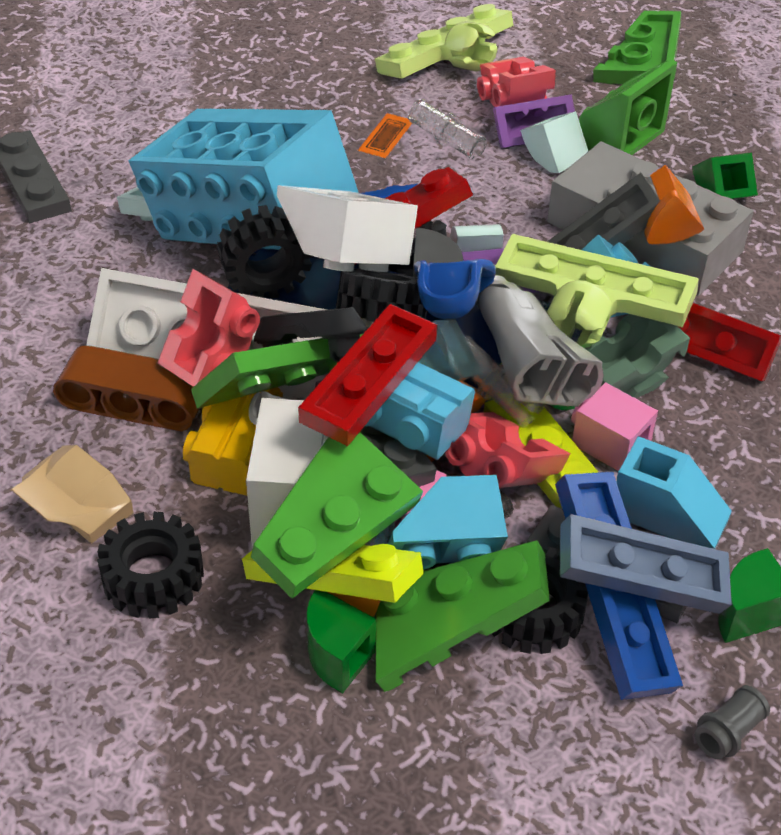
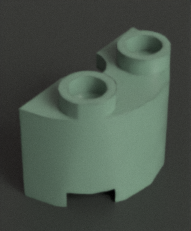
[585,314,690,398]

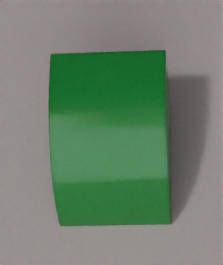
[692,152,758,200]
[718,548,781,643]
[307,590,376,694]

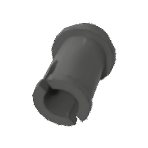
[694,685,770,759]

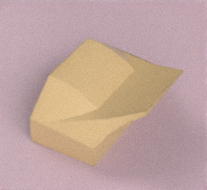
[11,445,134,544]

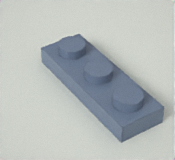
[560,514,732,614]

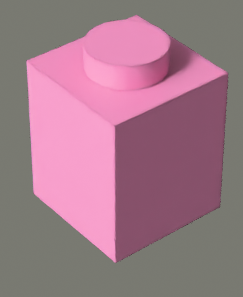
[571,382,658,471]

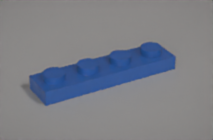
[555,472,683,700]

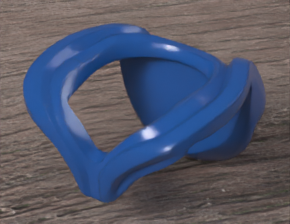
[414,259,496,320]

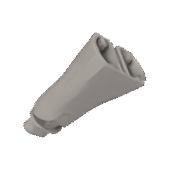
[476,275,603,407]

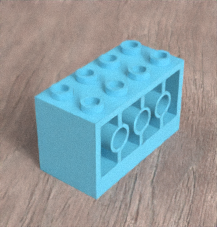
[128,109,359,250]

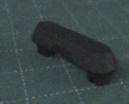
[254,307,367,362]

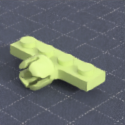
[375,4,514,79]
[495,234,699,348]

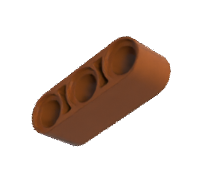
[53,346,199,432]

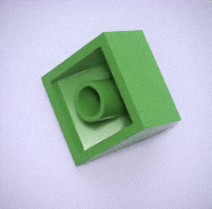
[579,59,677,155]

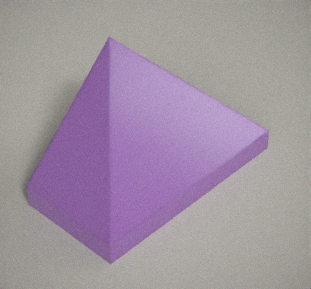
[493,94,575,149]

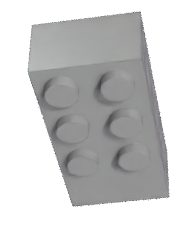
[547,141,754,296]

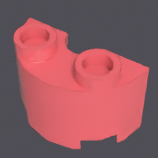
[477,56,556,107]
[158,269,260,387]
[445,412,571,489]

